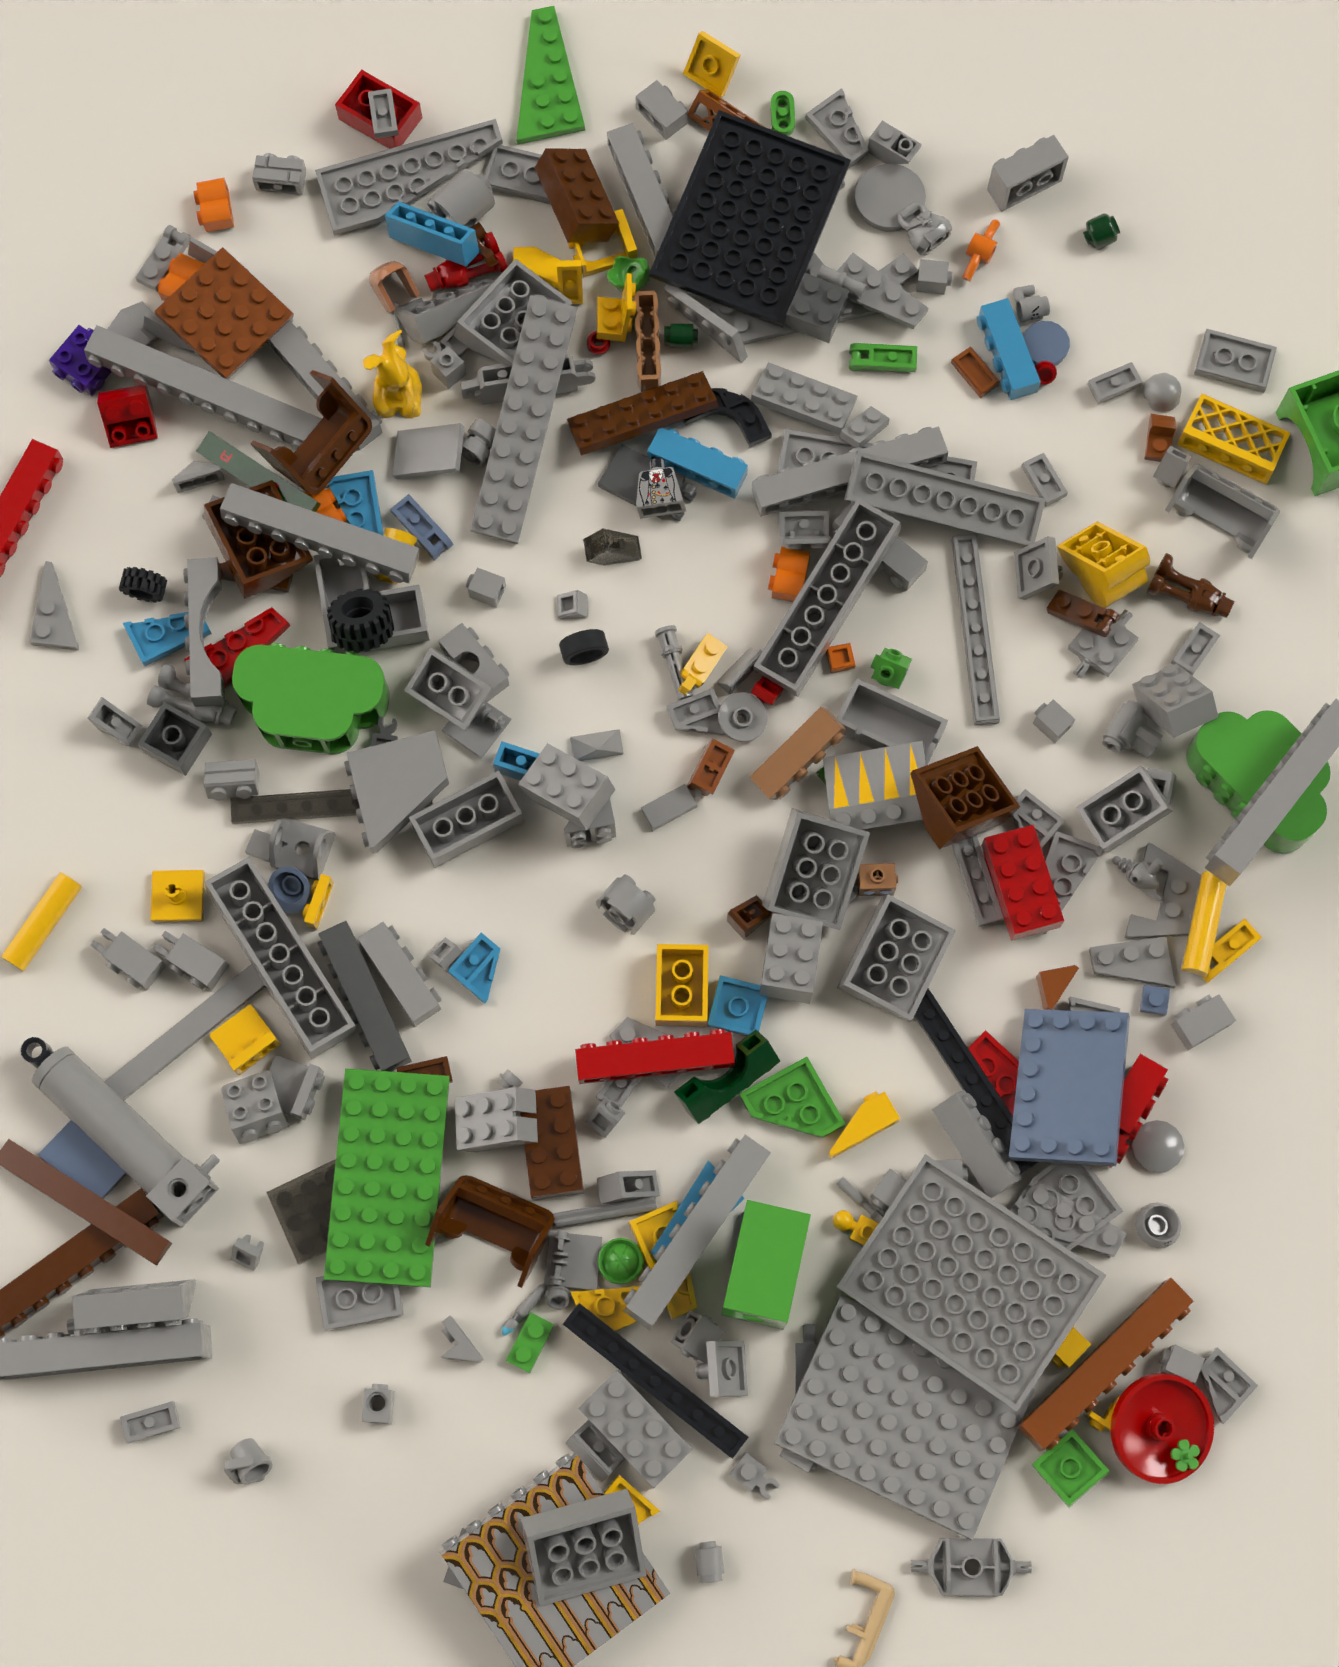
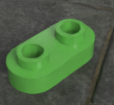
[771,91,795,136]

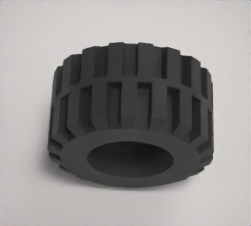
[327,589,394,653]

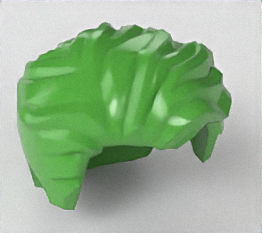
[607,256,650,293]

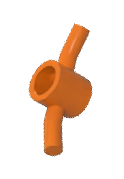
[962,219,1000,282]

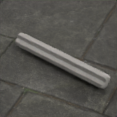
[553,1197,657,1228]

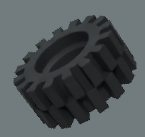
[119,567,167,603]

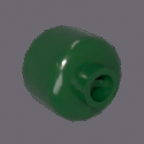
[1083,213,1120,249]

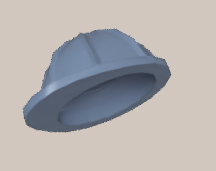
[268,866,310,914]

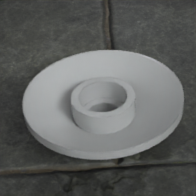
[718,692,767,742]

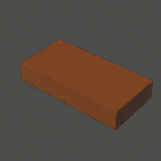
[951,346,1000,398]

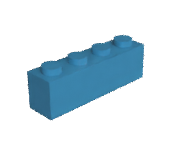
[384,201,479,267]
[977,298,1041,400]
[647,427,748,499]
[493,741,540,781]

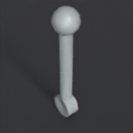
[393,302,405,347]

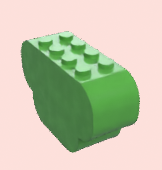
[232,643,390,754]
[1186,710,1331,854]

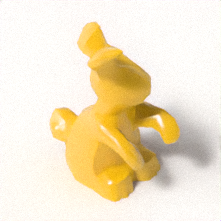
[363,330,422,419]

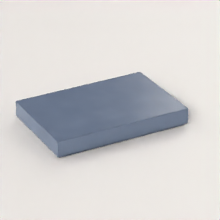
[38,1120,127,1199]

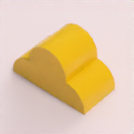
[1057,521,1150,608]

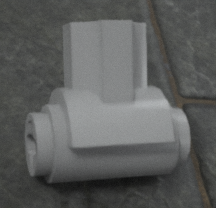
[1102,700,1163,758]

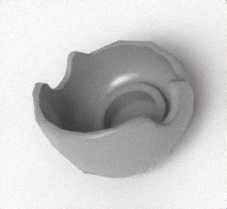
[1144,373,1181,412]

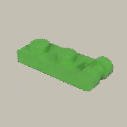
[849,343,917,372]

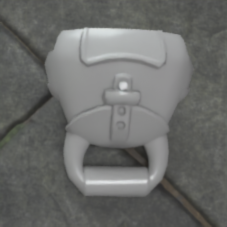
[898,202,952,255]

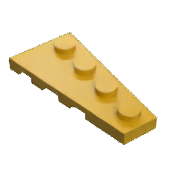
[628,1200,697,1320]

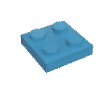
[707,975,768,1036]

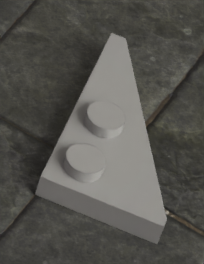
[30,561,79,650]

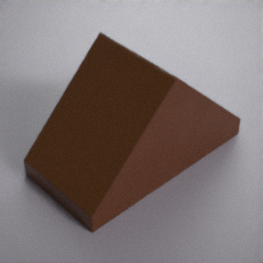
[727,895,772,940]

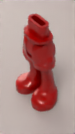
[424,232,508,292]

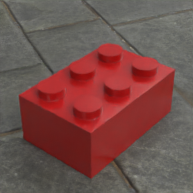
[335,69,423,149]

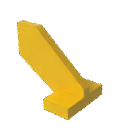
[513,247,583,304]

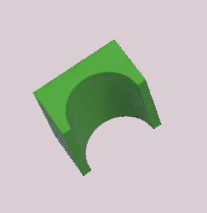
[1275,370,1339,496]
[721,1200,811,1330]

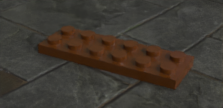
[567,371,718,456]

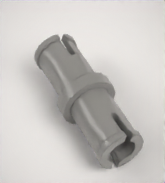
[817,264,867,299]

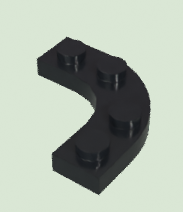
[683,388,772,447]

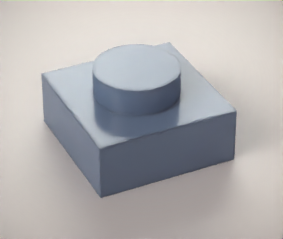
[1140,985,1170,1016]

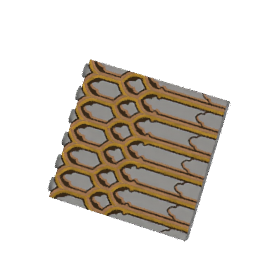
[439,1453,670,1667]

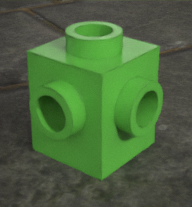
[870,648,912,689]

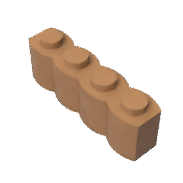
[634,291,661,392]

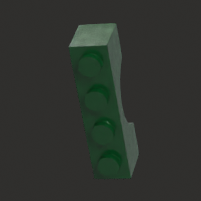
[674,1029,781,1124]

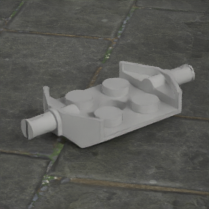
[911,1538,1032,1596]

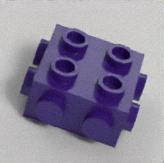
[49,325,113,396]

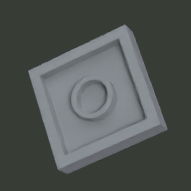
[1014,536,1063,600]
[696,1341,748,1397]

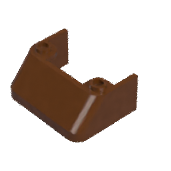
[250,370,372,494]
[425,1175,555,1288]

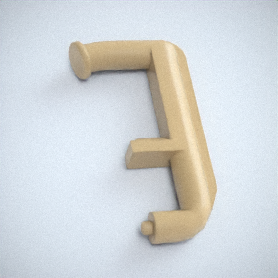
[834,1569,895,1667]

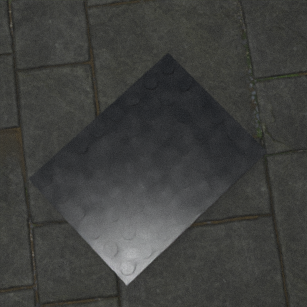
[649,110,851,328]

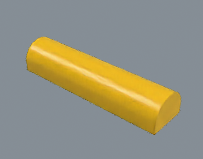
[1181,871,1227,977]
[1,872,82,972]

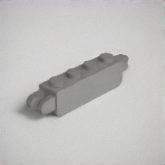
[461,354,596,405]

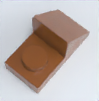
[1144,413,1176,462]

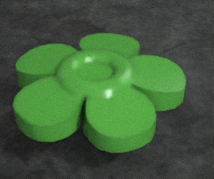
[1171,1439,1200,1471]

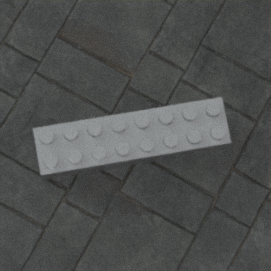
[754,498,901,697]
[1205,699,1339,887]
[204,857,356,1060]
[0,1318,212,1380]

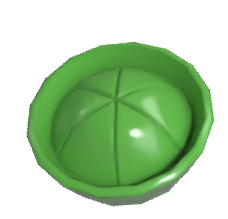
[597,1238,644,1285]

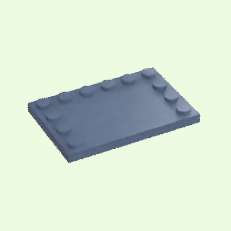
[1009,1009,1130,1166]

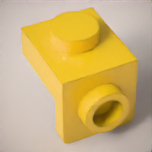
[1085,1397,1119,1432]

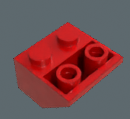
[97,385,158,448]

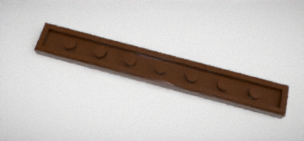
[0,1139,173,1266]

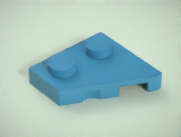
[447,932,500,1004]

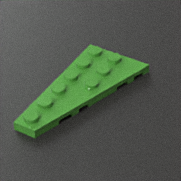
[516,6,585,145]

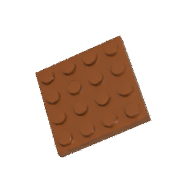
[155,247,294,379]

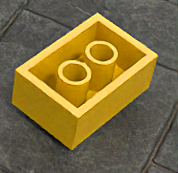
[655,944,709,1027]

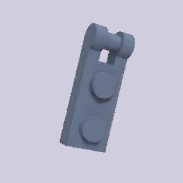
[390,494,454,560]

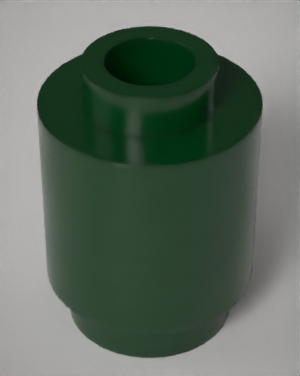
[664,324,698,348]

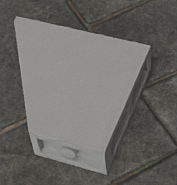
[344,730,449,854]

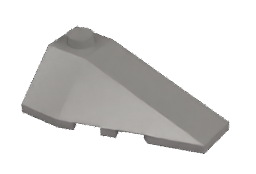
[394,278,494,345]

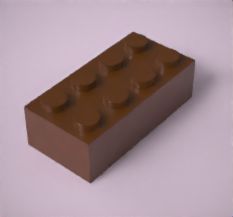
[535,148,619,243]
[520,1086,584,1200]

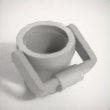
[224,1438,273,1484]

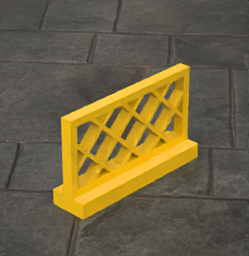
[1177,393,1290,484]

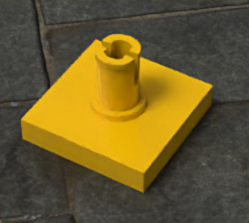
[683,31,741,97]
[150,870,205,922]

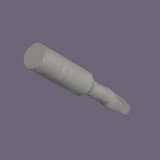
[836,1177,883,1223]

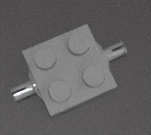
[1068,610,1139,678]

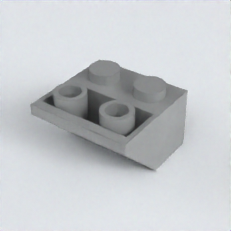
[564,798,616,848]

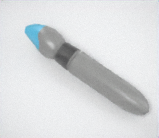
[502,1284,547,1336]

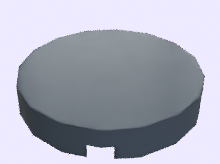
[1023,321,1070,366]

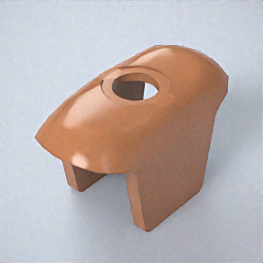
[369,261,420,312]

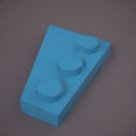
[123,612,212,667]

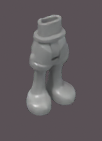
[147,664,238,726]

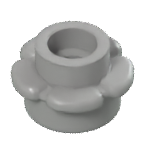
[499,1069,523,1089]
[545,1285,571,1310]

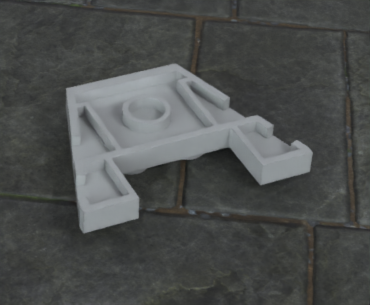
[1125,843,1201,939]

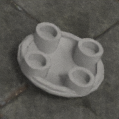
[1132,1120,1184,1172]

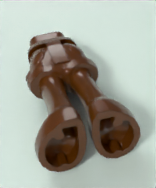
[1146,553,1235,618]

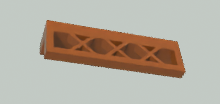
[687,89,764,131]

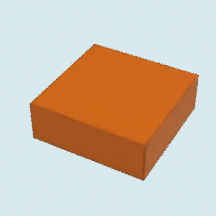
[826,643,856,673]

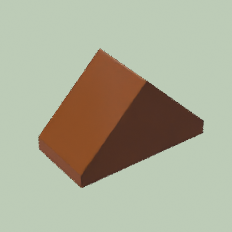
[1036,965,1079,1010]

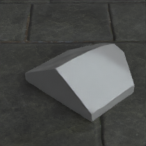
[108,301,158,346]

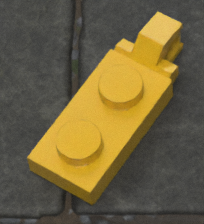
[678,633,727,696]

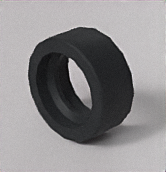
[559,629,609,665]

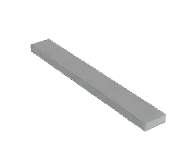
[951,535,1000,725]
[104,964,266,1100]

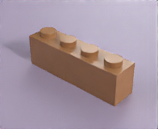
[750,707,847,800]

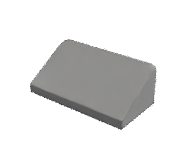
[717,648,763,694]
[566,1420,625,1482]

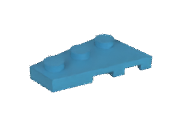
[328,470,384,535]

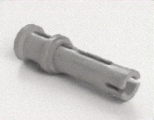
[655,625,693,701]

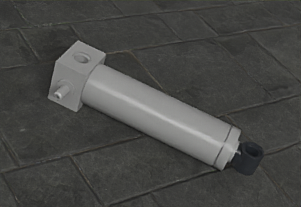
[20,1037,220,1227]

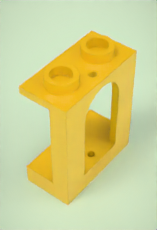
[567,209,638,277]

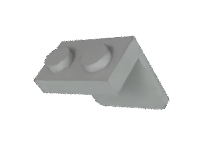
[779,510,831,549]
[269,1056,325,1120]
[221,1070,289,1144]

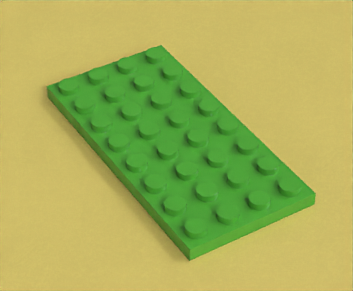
[324,1068,450,1288]

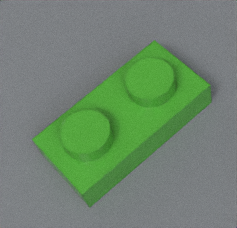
[506,1312,554,1373]

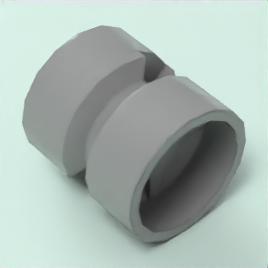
[461,419,496,466]

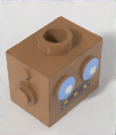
[855,863,898,896]

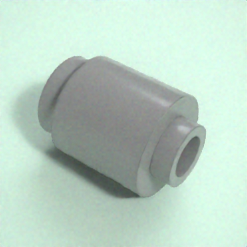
[695,1541,724,1583]

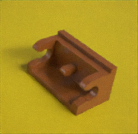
[687,739,735,796]

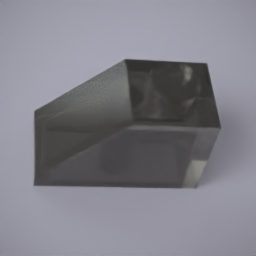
[583,528,642,566]

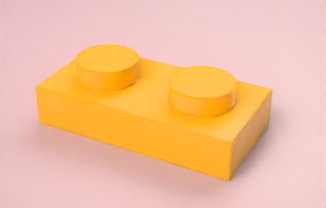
[302,874,334,930]

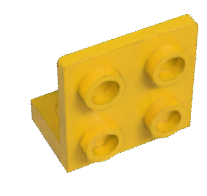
[596,273,636,342]
[209,1005,281,1076]

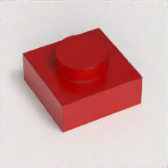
[751,677,784,705]

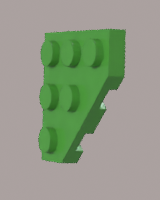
[739,1057,846,1138]

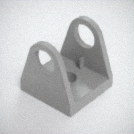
[269,818,336,881]

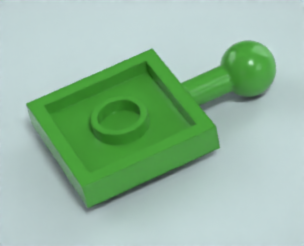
[1032,1429,1110,1508]

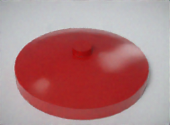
[1110,1373,1214,1484]

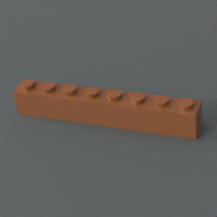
[1017,1278,1194,1451]

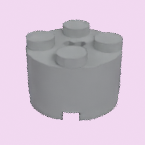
[596,874,656,935]

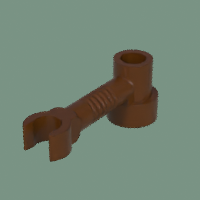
[471,222,498,268]

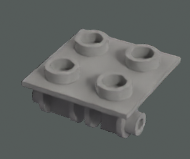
[442,701,512,758]
[544,1231,602,1290]

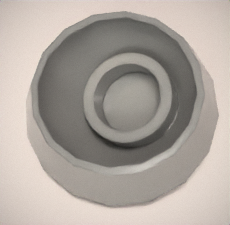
[1135,1202,1181,1248]

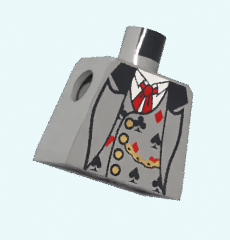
[636,458,686,519]

